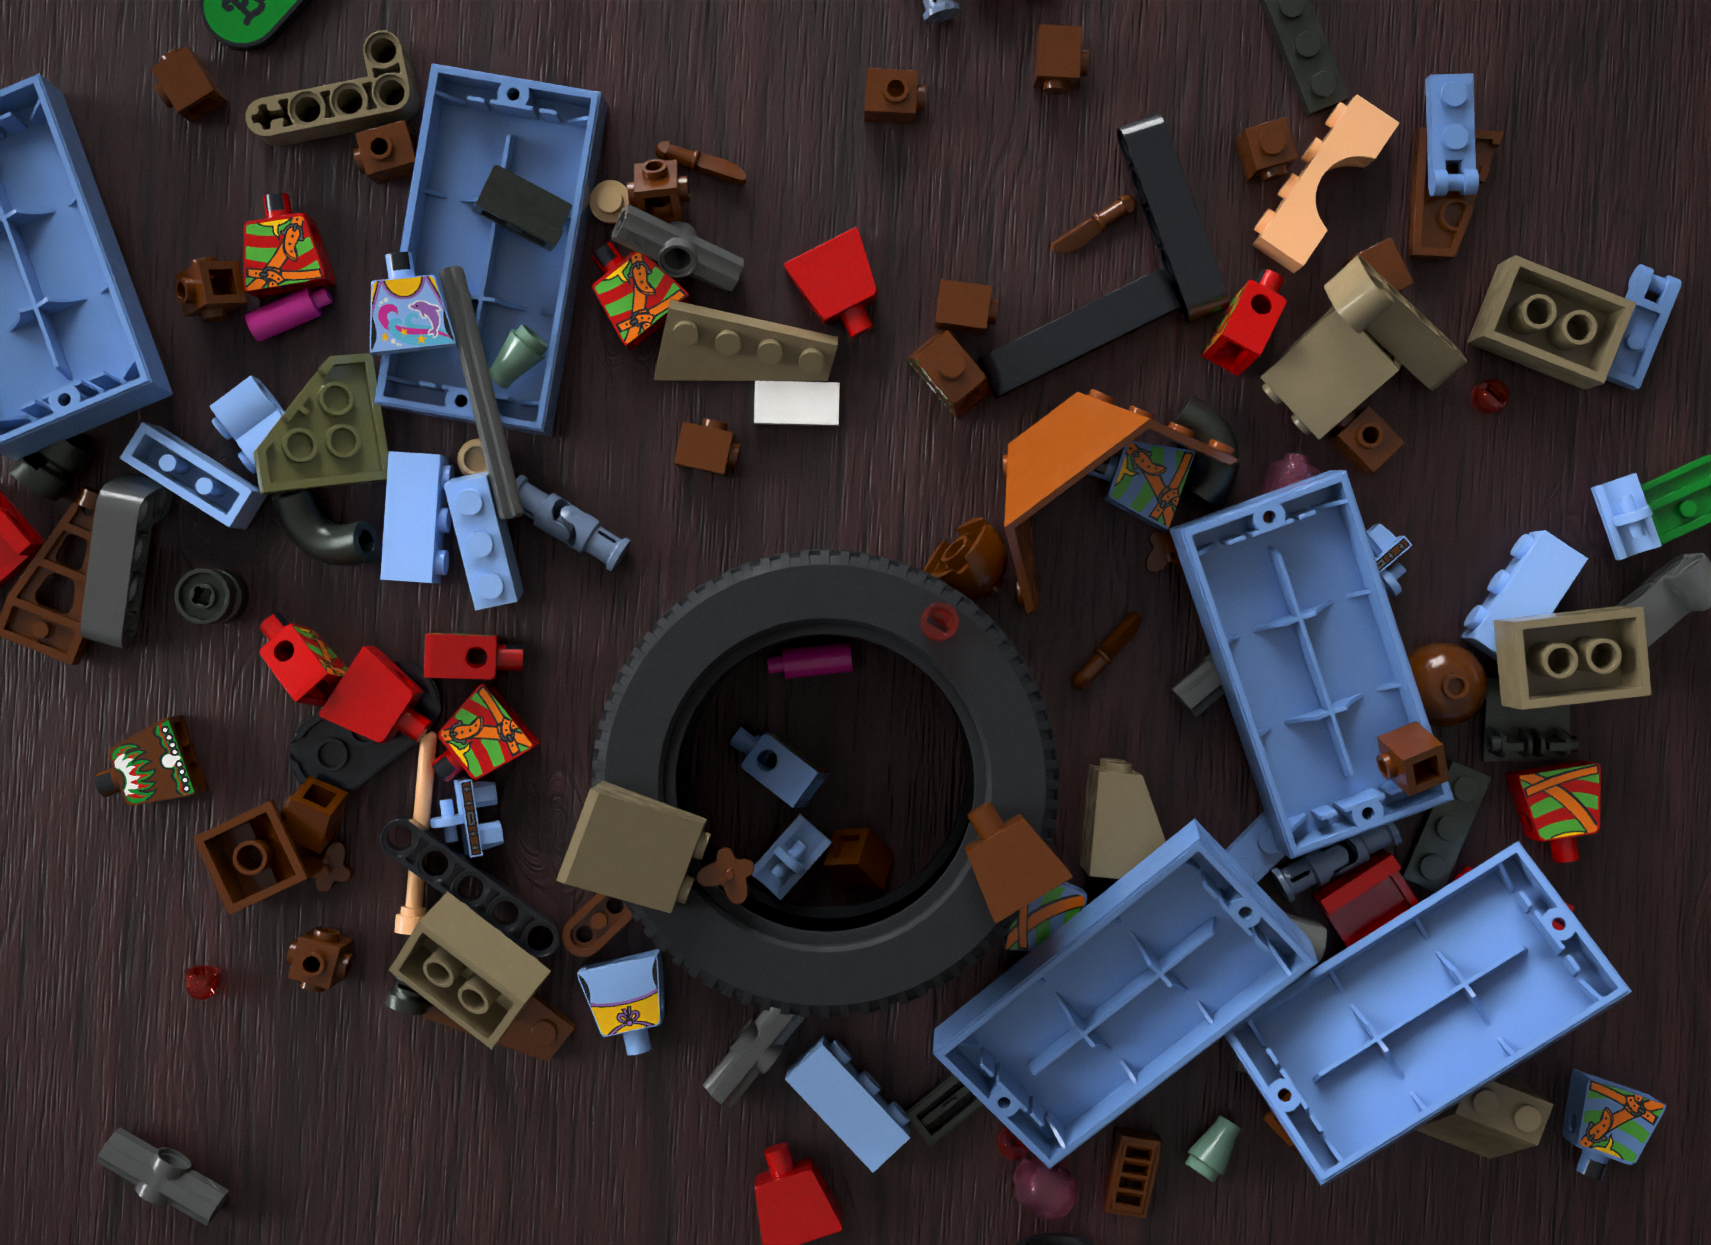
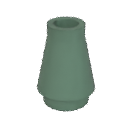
[489,324,549,389]
[1185,1115,1241,1183]

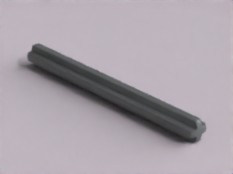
[439,266,524,520]

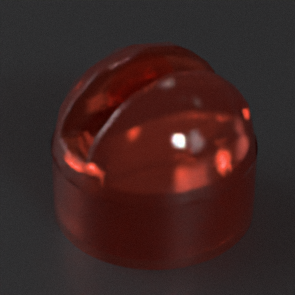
[1471,379,1509,414]
[920,602,959,642]
[185,965,221,1000]
[997,1126,1030,1161]

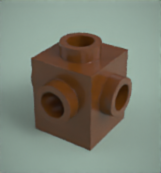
[627,159,690,223]
[175,257,247,322]
[286,927,354,992]

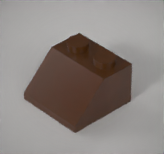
[192,800,310,915]

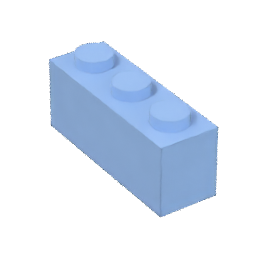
[120,422,268,530]
[380,451,455,584]
[444,471,524,611]
[1461,530,1588,661]
[785,1035,910,1173]

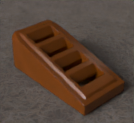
[1103,1127,1162,1219]

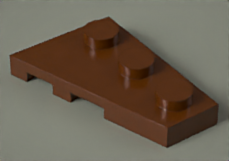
[1408,127,1505,260]
[423,993,577,1062]

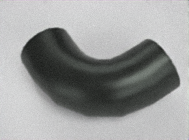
[1173,394,1239,511]
[271,489,379,566]

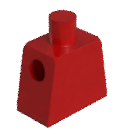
[784,227,878,339]
[318,646,432,744]
[755,1142,843,1245]

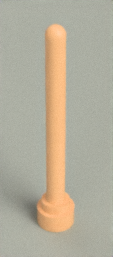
[394,731,437,935]

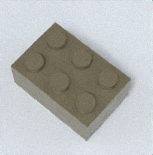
[1467,255,1636,390]
[1493,606,1652,710]
[389,891,551,1050]

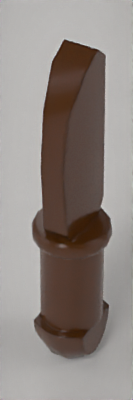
[655,141,746,186]
[1050,195,1136,253]
[1072,611,1142,690]

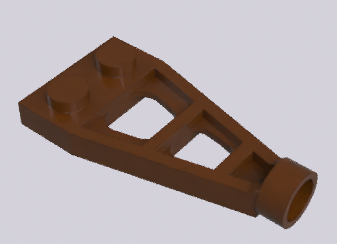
[0,486,100,665]

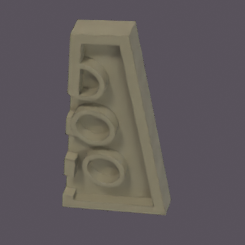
[653,300,838,381]

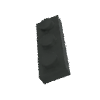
[1260,0,1350,118]
[1400,760,1492,892]

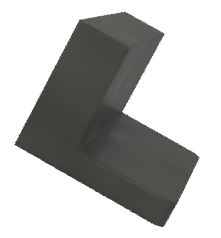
[472,165,572,252]

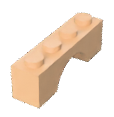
[1252,94,1399,273]

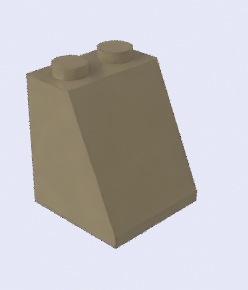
[1260,306,1401,440]
[1080,758,1166,879]
[556,781,711,914]
[1415,1074,1554,1159]

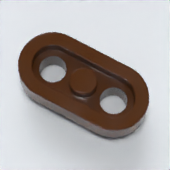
[562,893,632,957]

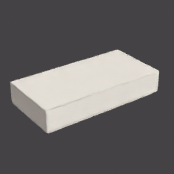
[754,381,840,426]

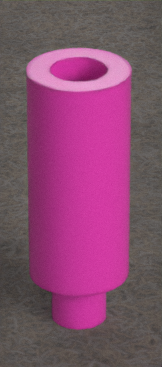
[245,287,333,342]
[767,641,853,679]

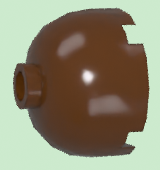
[924,517,1008,601]
[1407,643,1488,727]

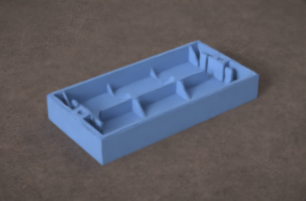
[374,63,608,437]
[0,73,173,461]
[1169,470,1454,859]
[932,818,1318,1169]
[1224,841,1632,1187]

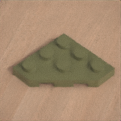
[253,353,389,495]

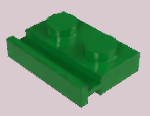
[1641,454,1711,545]

